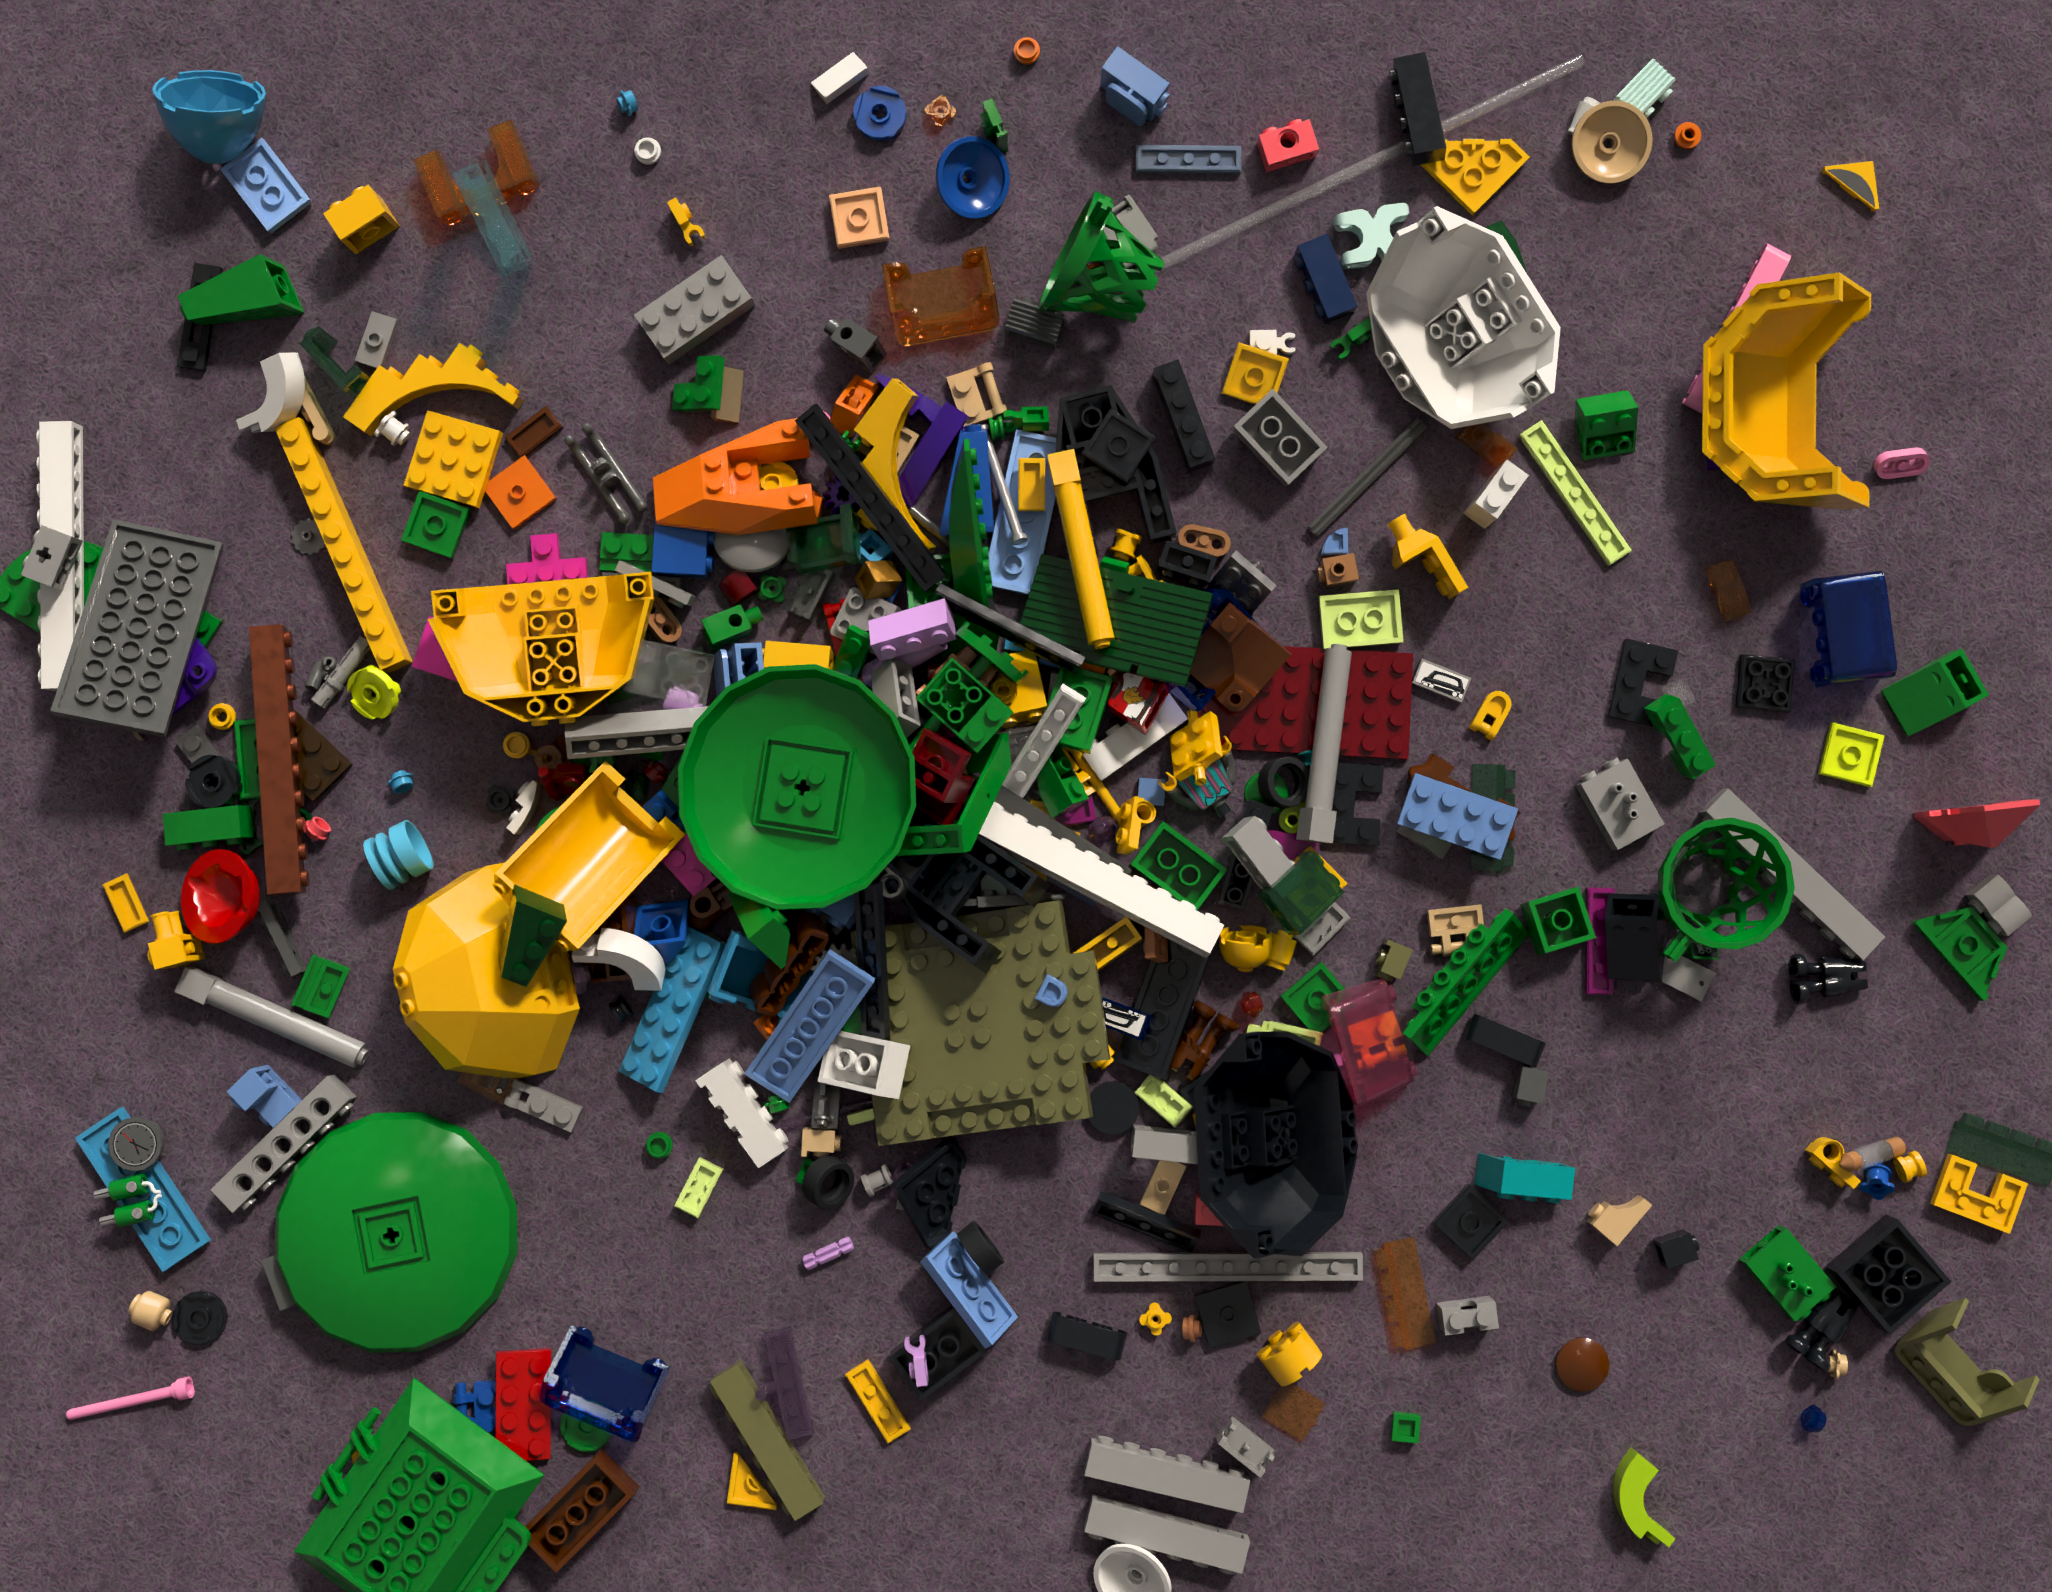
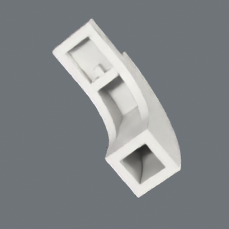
[236,353,305,433]
[572,928,666,991]

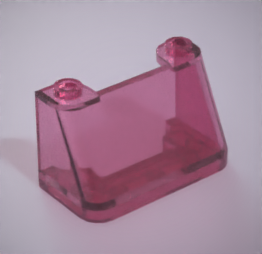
[1321,978,1417,1107]

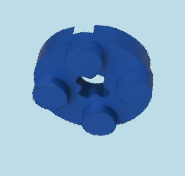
[853,86,907,141]

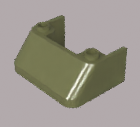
[1895,1298,2040,1426]

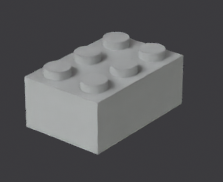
[1231,389,1328,487]

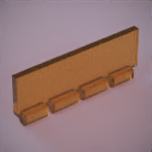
[1373,1237,1436,1350]

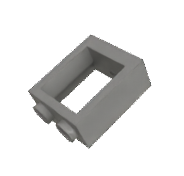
[1130,1124,1198,1164]

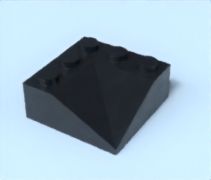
[1825,1214,1951,1335]

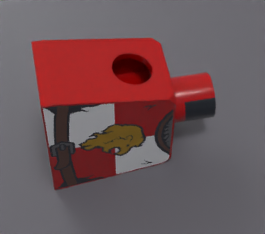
[1107,672,1170,735]

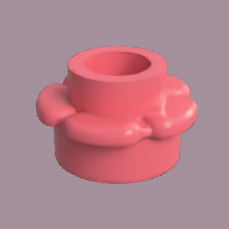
[306,816,331,841]

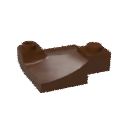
[1190,603,1292,711]

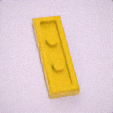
[845,1359,911,1443]

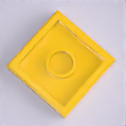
[1222,342,1289,405]

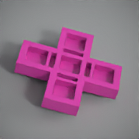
[506,533,588,585]

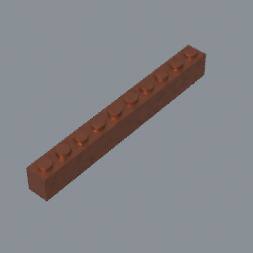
[249,624,310,896]

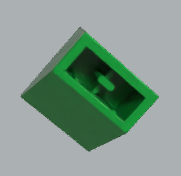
[1575,390,1638,461]

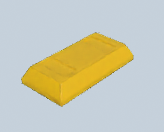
[1018,458,1045,511]
[102,873,149,933]

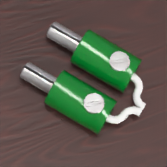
[94,1174,162,1227]

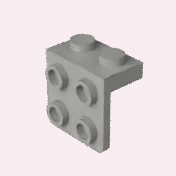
[830,587,903,658]

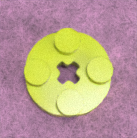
[347,665,401,719]

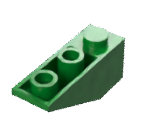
[1037,745,1089,818]

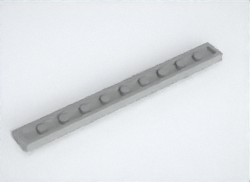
[1093,1252,1363,1282]

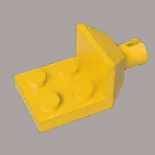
[1387,514,1468,600]

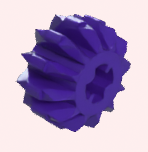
[822,475,861,519]

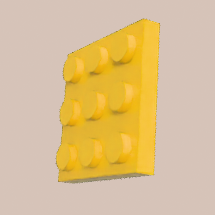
[403,410,503,509]

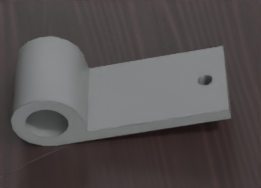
[1662,956,1716,1001]

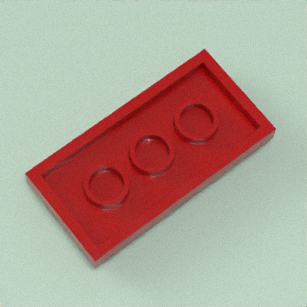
[495,1348,551,1461]

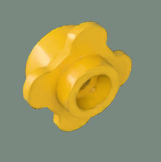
[1139,1302,1172,1335]

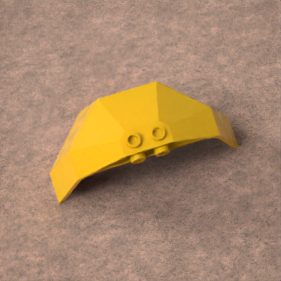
[427,572,654,726]
[393,863,580,1079]

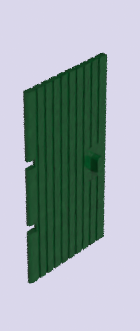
[1014,554,1213,687]

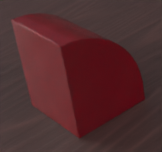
[718,570,759,607]

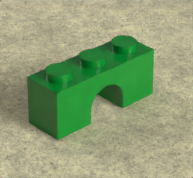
[1644,694,1716,780]

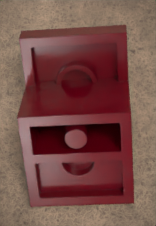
[913,728,975,825]

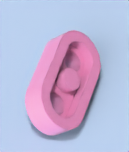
[1873,448,1930,479]

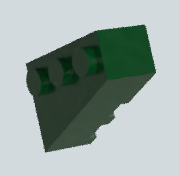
[499,884,567,987]

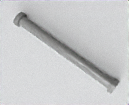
[981,424,1028,545]

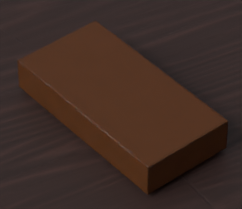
[505,406,564,458]

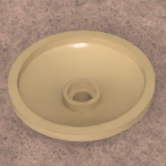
[1571,101,1653,183]

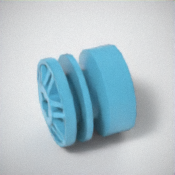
[363,820,434,890]

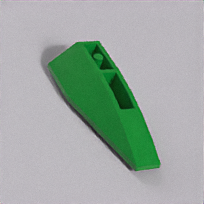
[949,439,993,608]

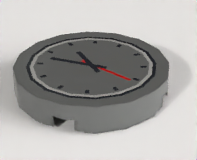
[108,1116,165,1171]

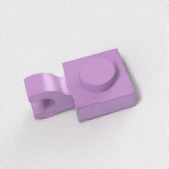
[904,1335,929,1387]

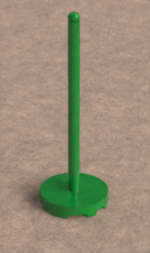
[909,621,1029,752]

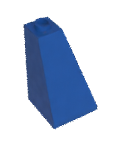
[940,424,994,535]

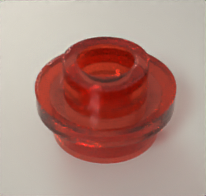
[1240,991,1264,1018]

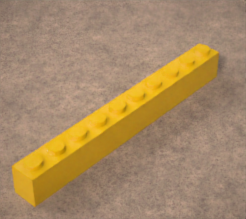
[275,417,413,673]

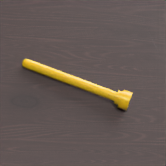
[1063,747,1121,827]

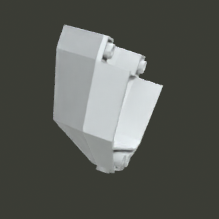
[1366,206,1560,429]

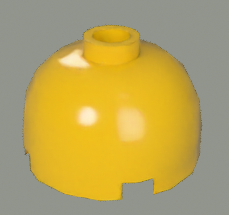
[1219,925,1273,972]

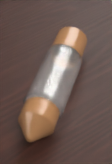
[1839,1137,1906,1172]

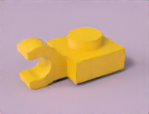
[667,197,706,246]

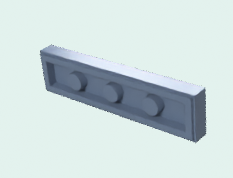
[1136,145,1241,174]

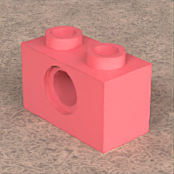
[1257,119,1319,173]

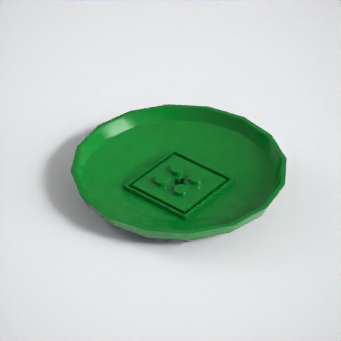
[678,664,916,910]
[275,1112,518,1353]

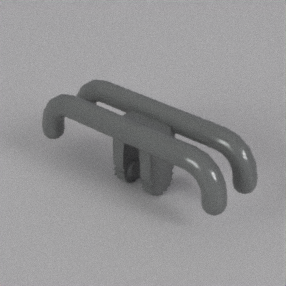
[564,423,647,524]

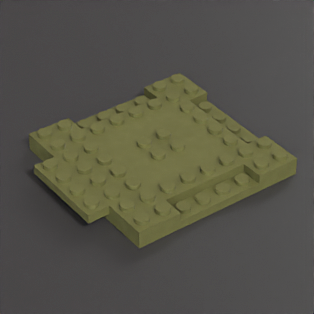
[850,900,1110,1146]

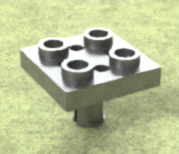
[1208,551,1277,618]

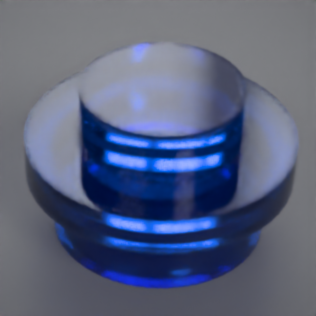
[1801,1405,1827,1433]

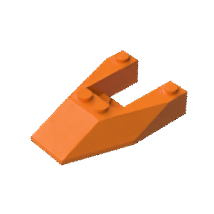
[653,418,818,535]

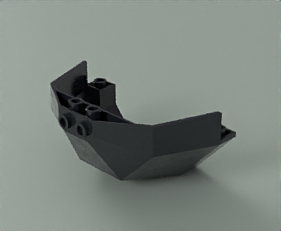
[1193,1031,1358,1259]

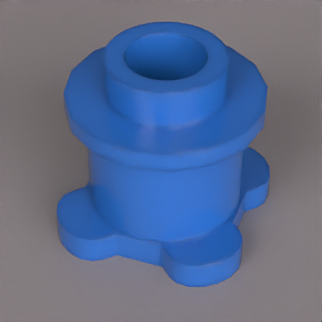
[1860,1163,1895,1200]

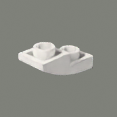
[506,780,542,835]

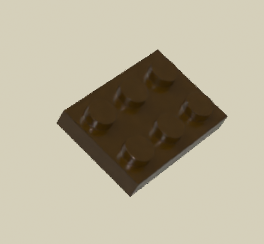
[255,709,353,802]

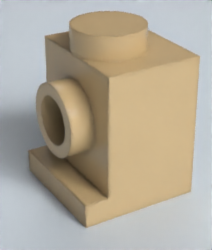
[801,1127,842,1157]

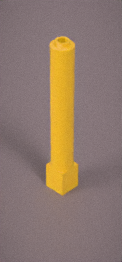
[1047,449,1115,649]

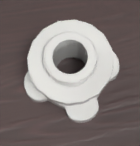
[374,410,410,446]

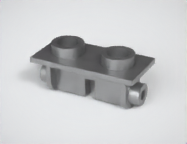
[811,1076,841,1129]

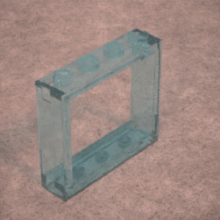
[452,159,534,277]

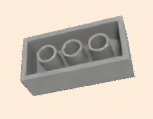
[634,255,755,365]

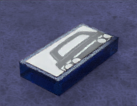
[1102,997,1152,1041]

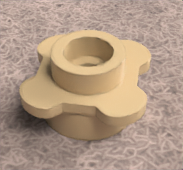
[1827,1350,1848,1380]

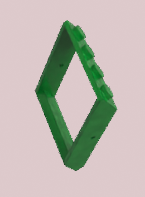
[896,733,1011,856]

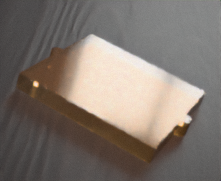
[1262,1383,1326,1442]

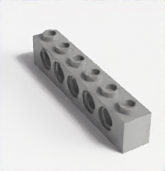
[211,1074,356,1213]

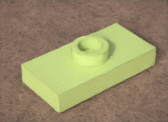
[1135,1075,1193,1128]
[674,1157,724,1218]

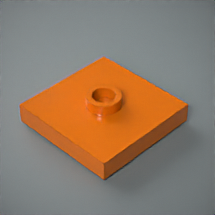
[485,455,557,530]

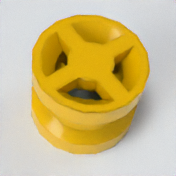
[1893,1150,1927,1183]

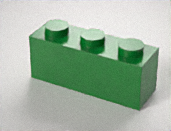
[163,805,254,850]

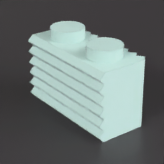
[1613,59,1675,118]

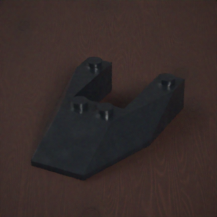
[1055,385,1177,557]
[887,823,1050,973]

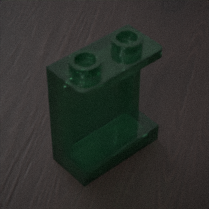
[299,326,371,399]
[786,503,861,575]
[1256,851,1345,935]

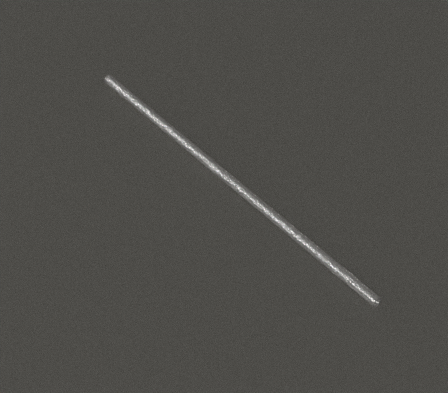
[1113,55,1585,295]

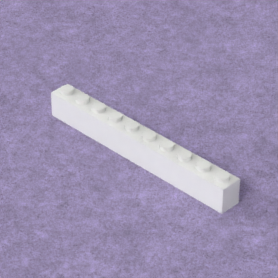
[36,421,84,691]
[979,802,1224,959]

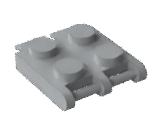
[1103,194,1159,269]

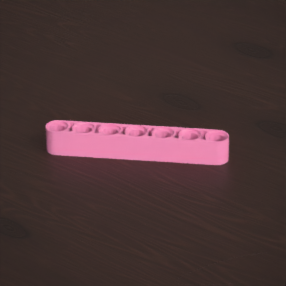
[1682,243,1791,414]

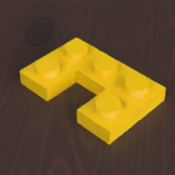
[1930,1153,2028,1234]

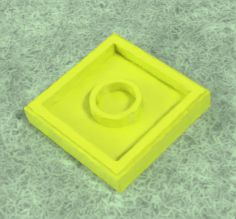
[1818,722,1884,787]

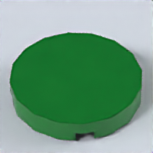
[560,1397,615,1452]

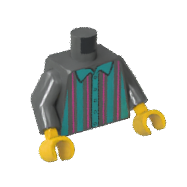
[1157,736,1236,818]

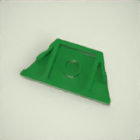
[1912,907,2008,1001]

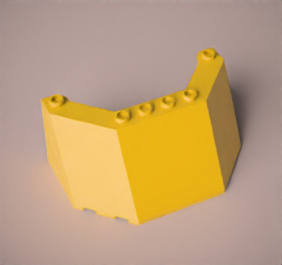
[1702,272,1871,510]

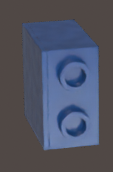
[652,519,714,579]

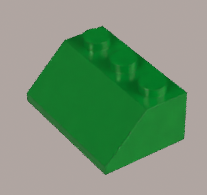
[727,892,790,969]

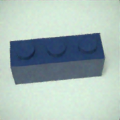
[1293,234,1358,324]

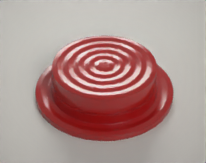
[181,849,260,944]

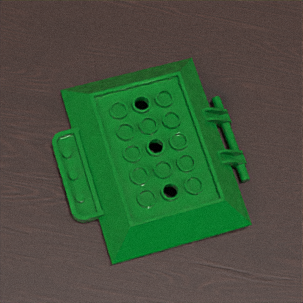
[294,1378,544,1592]

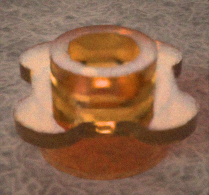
[925,95,956,127]

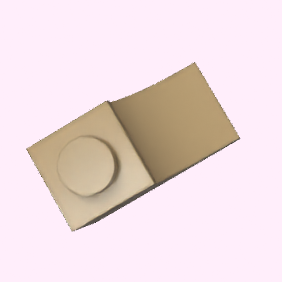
[1587,1195,1652,1246]

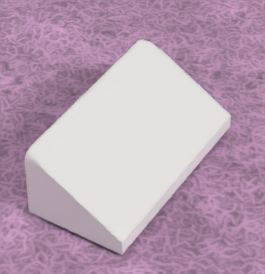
[811,52,869,104]

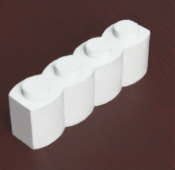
[1082,693,1188,781]

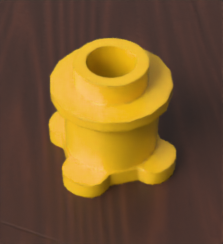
[1110,529,1142,562]

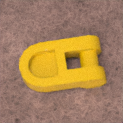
[1468,691,1511,741]

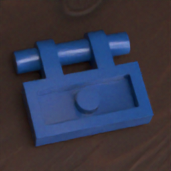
[453,1380,495,1436]

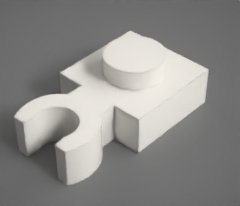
[1249,330,1295,355]

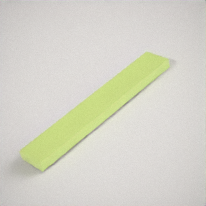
[1519,420,1632,566]

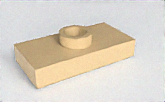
[1140,1160,1186,1215]

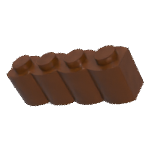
[749,911,829,1017]

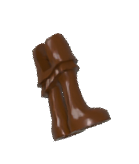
[1170,999,1240,1082]

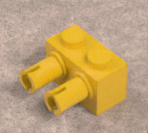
[147,911,205,970]

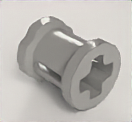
[861,1164,894,1197]

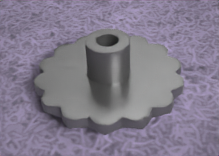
[291,518,325,555]

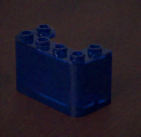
[1800,571,1897,688]

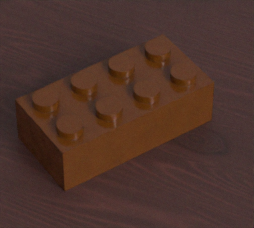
[525,1448,639,1573]

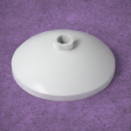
[1093,1544,1171,1592]

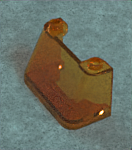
[882,246,1000,346]

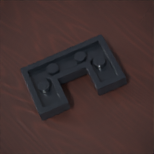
[1607,638,1678,727]
[1332,763,1384,846]

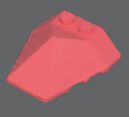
[1913,799,2040,848]

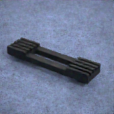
[177,263,223,372]

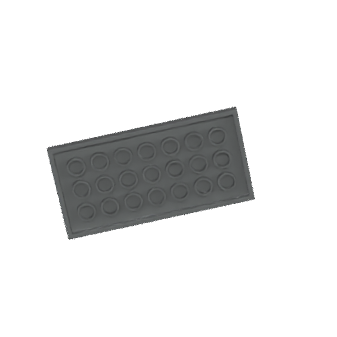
[50,519,223,737]

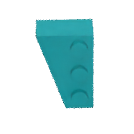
[1474,1153,1575,1204]

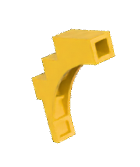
[343,343,524,437]

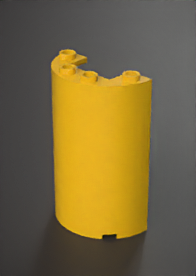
[492,761,685,953]

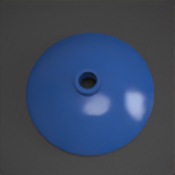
[936,136,1010,219]

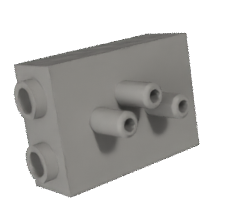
[1575,757,1664,850]

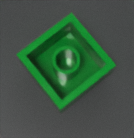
[1520,886,1596,955]

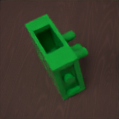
[1738,1225,1836,1322]

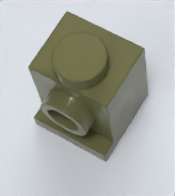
[1376,939,1413,982]

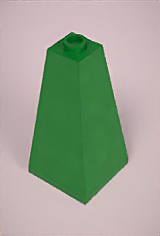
[177,254,304,325]

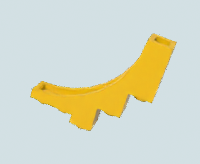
[854,378,936,553]

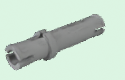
[311,635,371,709]

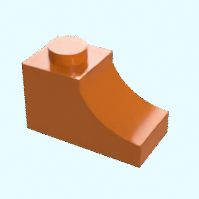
[830,374,879,438]

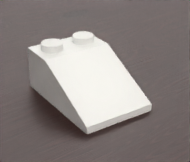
[817,1031,910,1099]

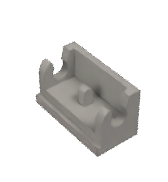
[1216,1416,1275,1478]

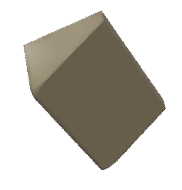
[711,367,744,423]

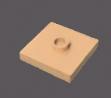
[829,187,890,249]

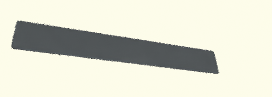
[994,785,1131,875]

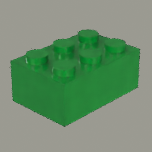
[1129,821,1228,911]

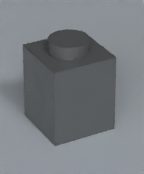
[1511,1065,1549,1107]

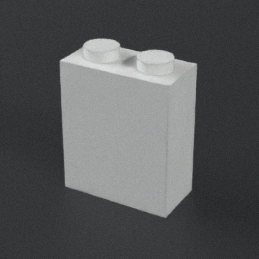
[1463,460,1529,529]

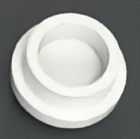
[634,138,661,165]

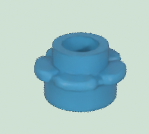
[616,90,638,116]
[388,770,414,794]

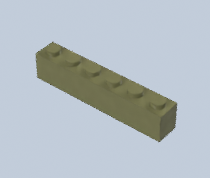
[710,1359,825,1521]

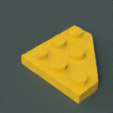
[1421,139,1530,216]

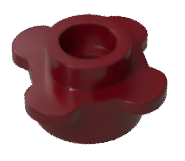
[643,760,668,785]

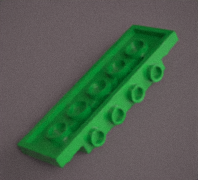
[1403,908,1529,1056]

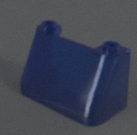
[540,1325,670,1442]

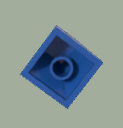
[634,899,690,964]

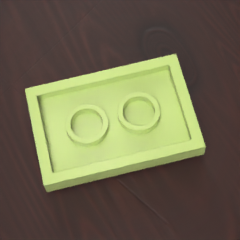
[1318,589,1403,649]

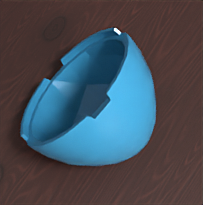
[152,70,266,164]

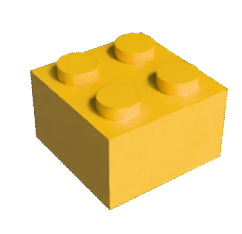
[323,185,400,254]

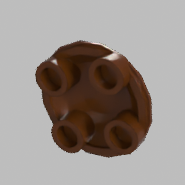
[1555,1336,1610,1392]

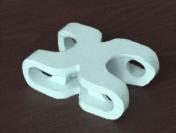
[1333,203,1410,270]

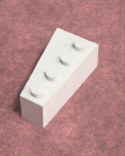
[695,1058,788,1168]

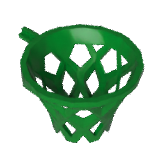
[1038,191,1164,323]
[1657,817,1795,963]

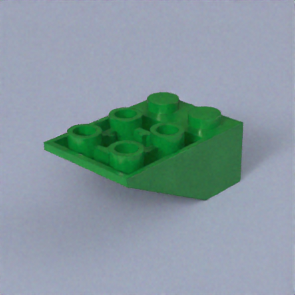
[1880,649,1989,737]
[915,658,1014,754]

